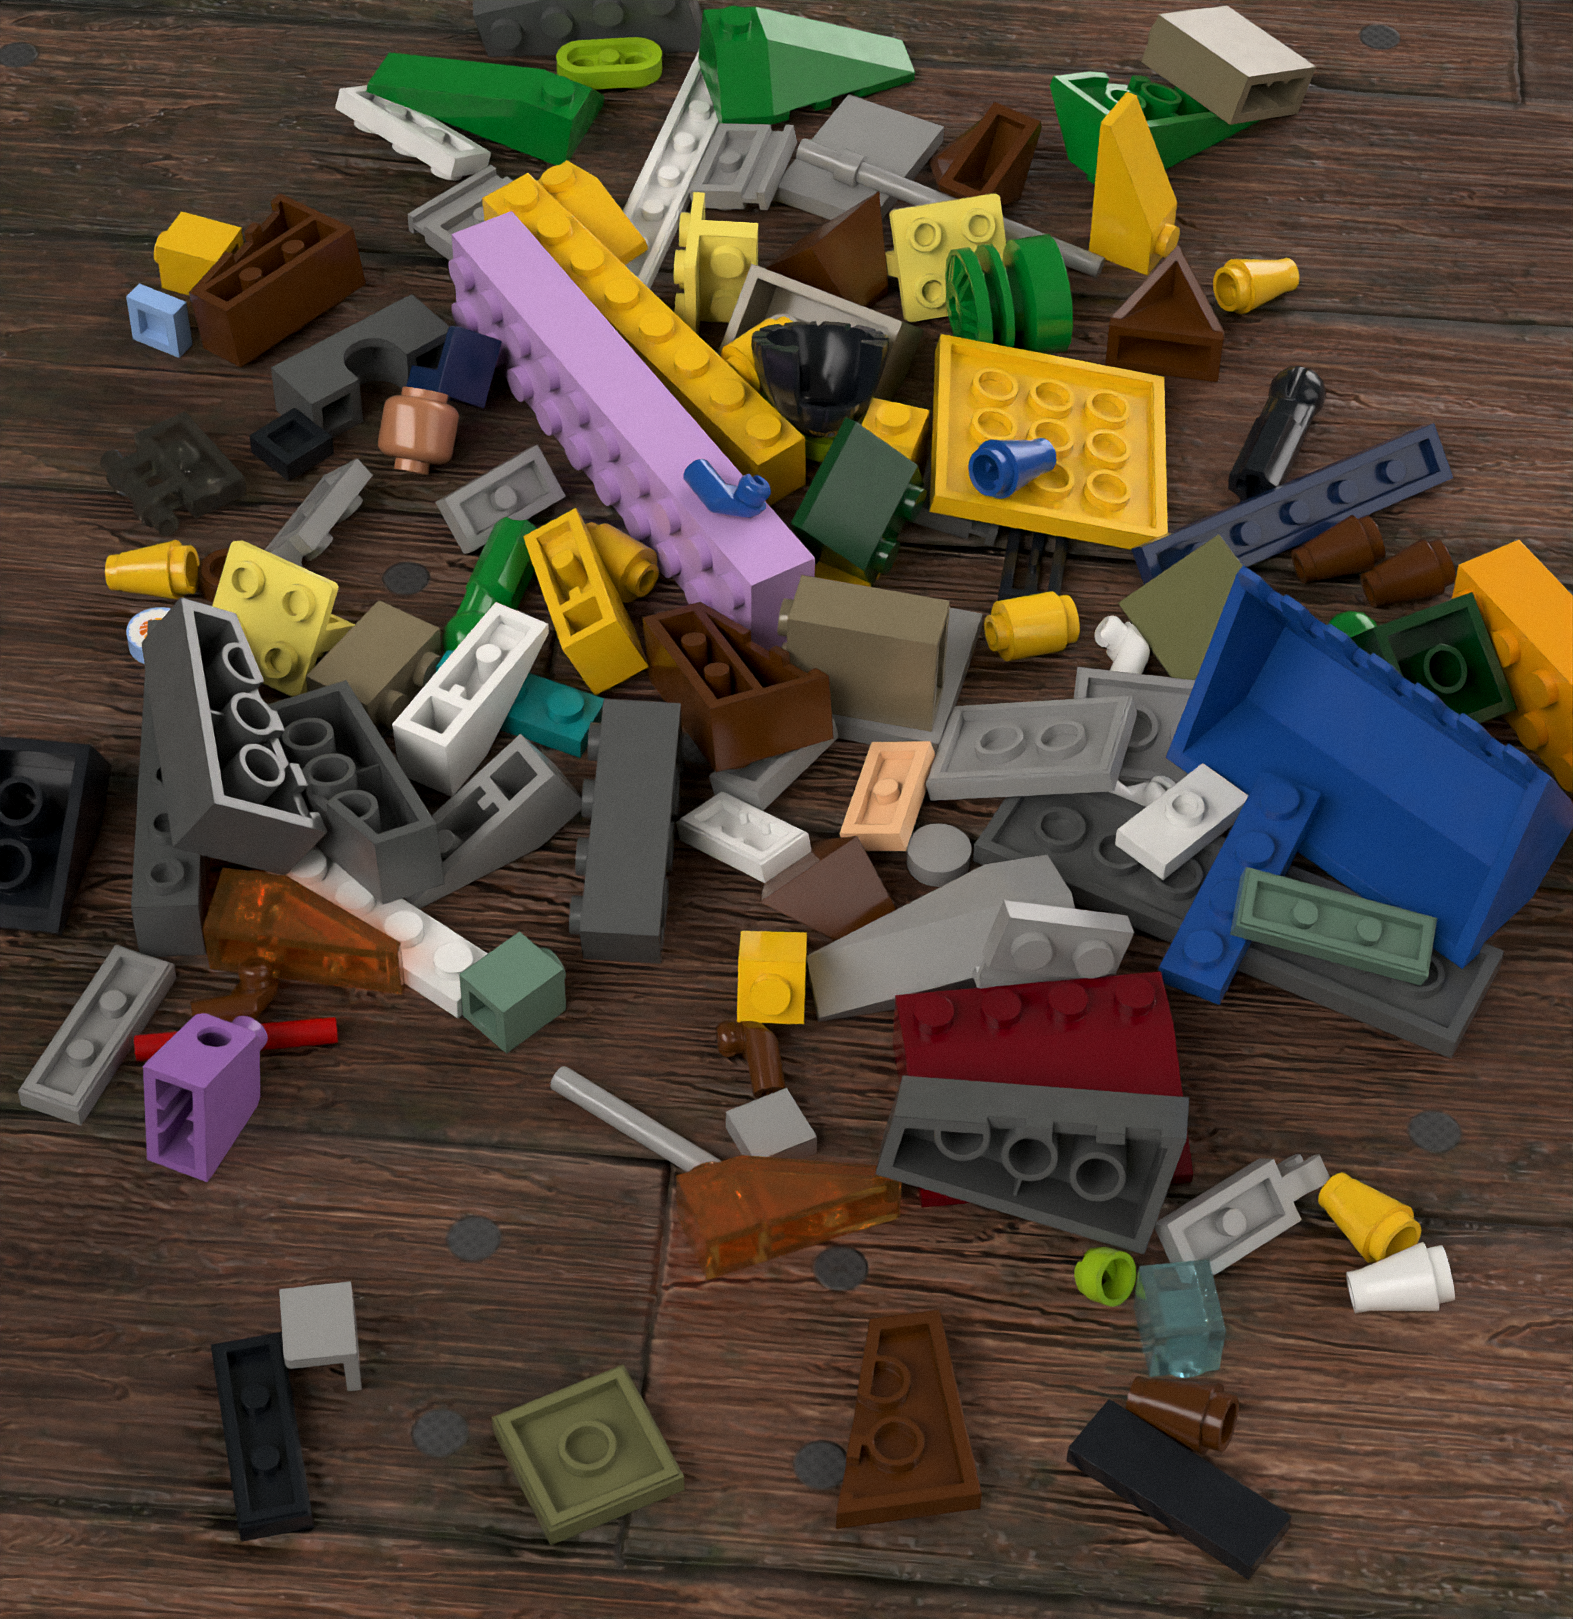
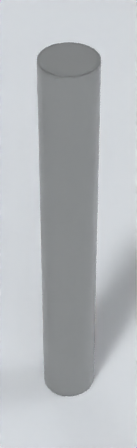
[550,1066,728,1188]

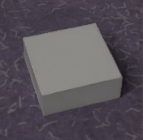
[726,1088,817,1177]

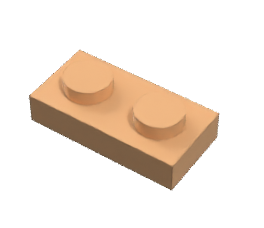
[839,741,936,851]

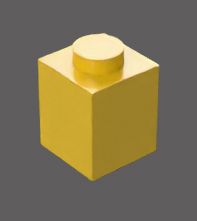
[154,211,244,296]
[737,931,807,1024]

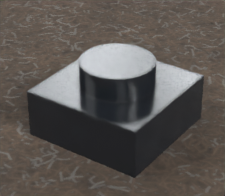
[249,408,334,481]

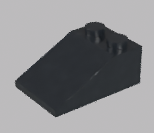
[0,736,112,936]

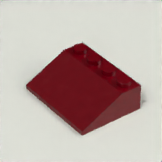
[893,971,1193,1208]

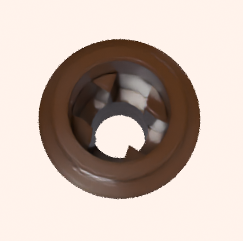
[1291,515,1386,584]
[1361,539,1456,608]
[1126,1376,1239,1454]

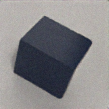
[406,326,502,408]

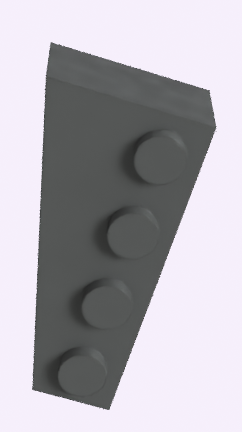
[569,699,685,964]

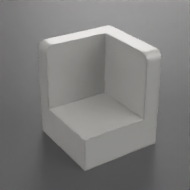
[279,1281,362,1392]

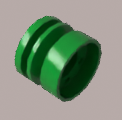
[945,234,1073,354]

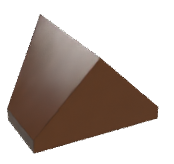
[928,102,1042,206]
[766,191,888,309]
[1105,244,1224,382]
[760,836,897,941]

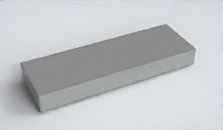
[18,945,177,1126]

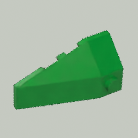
[698,6,915,125]
[366,52,605,165]
[1050,71,1263,185]

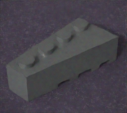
[473,0,702,57]
[141,597,327,876]
[268,680,445,904]
[875,1076,1189,1255]

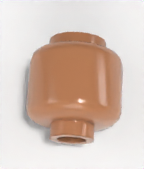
[378,387,459,476]

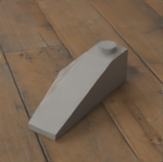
[806,855,1075,1022]

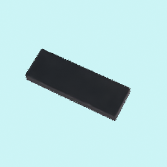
[211,1332,314,1542]
[1066,1399,1292,1580]

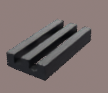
[998,527,1069,601]

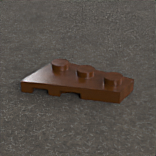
[836,1309,982,1529]

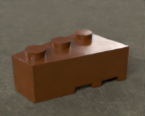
[189,193,366,368]
[642,602,834,773]

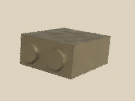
[1141,5,1316,125]
[777,575,950,732]

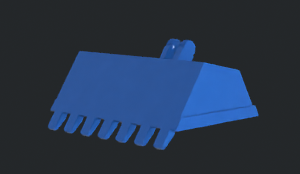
[1166,565,1573,969]

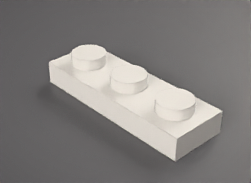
[335,85,491,181]

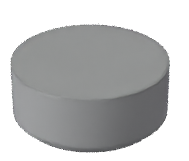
[906,823,971,887]

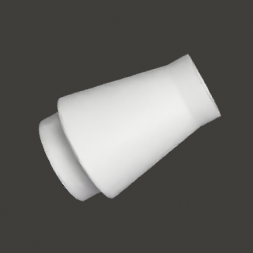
[1346,1242,1455,1314]

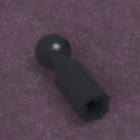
[1228,366,1326,502]

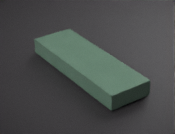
[1230,867,1437,986]

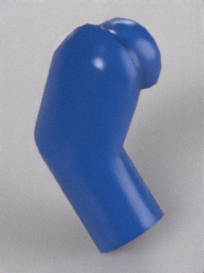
[683,459,771,518]

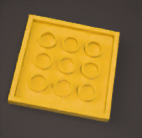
[929,334,1168,550]

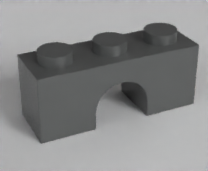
[271,294,449,438]

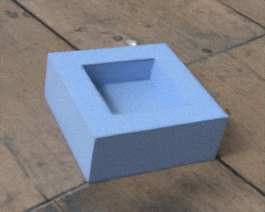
[126,283,192,358]

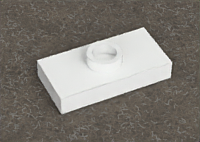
[1115,763,1248,880]
[676,791,812,883]

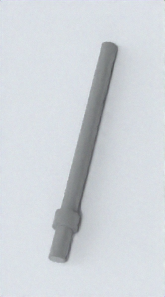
[796,138,1105,278]

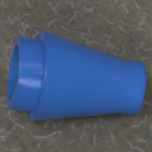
[968,438,1056,499]

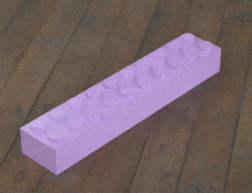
[448,211,815,651]

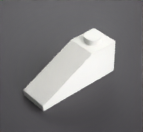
[392,602,549,797]

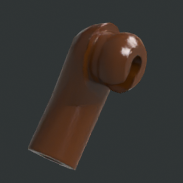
[190,958,279,1022]
[716,1020,786,1098]

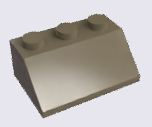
[718,263,924,425]

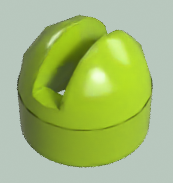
[1074,1247,1136,1307]

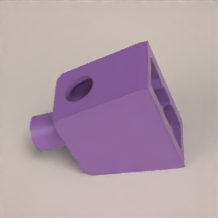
[143,1013,268,1182]

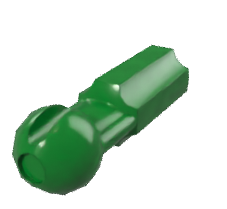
[442,517,538,653]

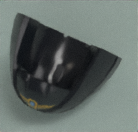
[751,321,889,438]

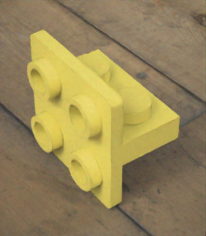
[674,192,758,335]
[885,193,1006,322]
[212,540,355,697]

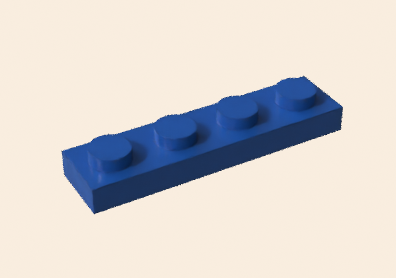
[1159,771,1322,1005]

